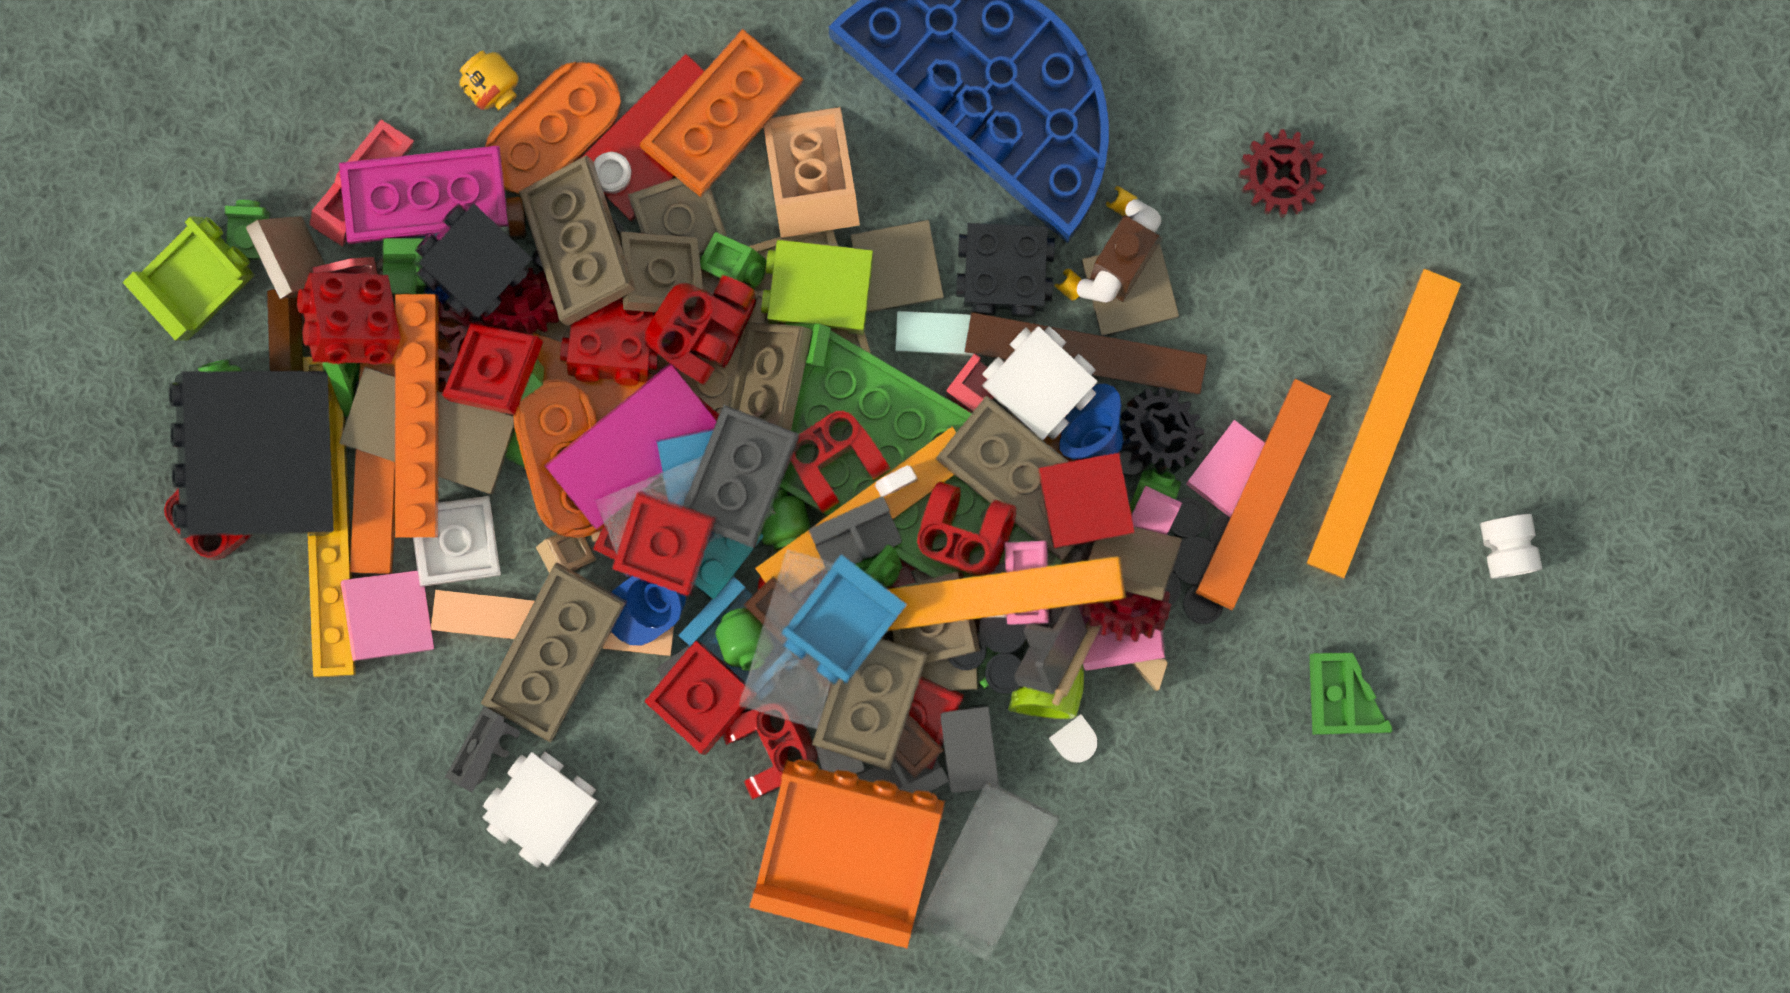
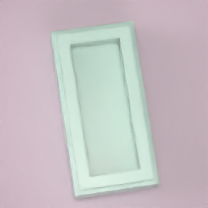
[895,311,973,356]

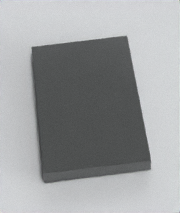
[683,405,800,549]

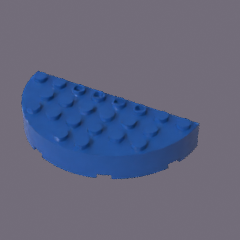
[829,0,1109,244]

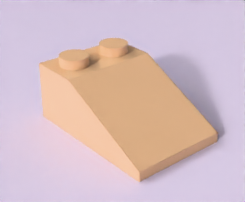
[764,107,860,238]

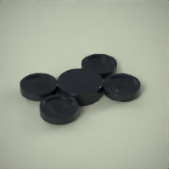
[1166,498,1230,624]
[948,564,1064,694]

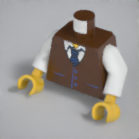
[1054,186,1163,303]

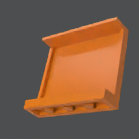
[750,760,945,948]

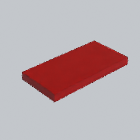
[581,54,704,222]

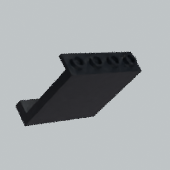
[169,371,334,539]

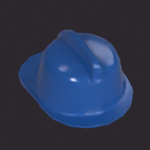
[1060,384,1123,461]
[611,576,686,646]

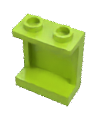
[122,216,255,341]
[761,240,873,335]

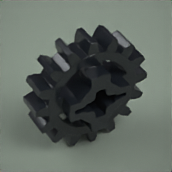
[1120,387,1204,475]

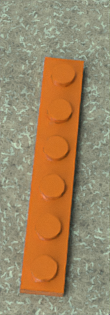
[395,294,438,537]

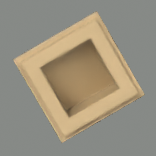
[536,534,596,573]
[1131,658,1168,691]

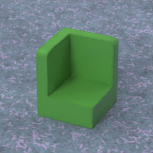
[382,238,425,296]

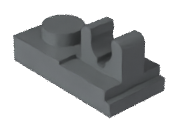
[445,706,520,792]

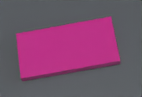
[339,146,509,244]
[544,364,717,529]

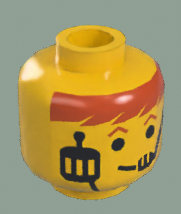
[460,50,519,111]

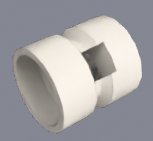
[1480,514,1542,579]

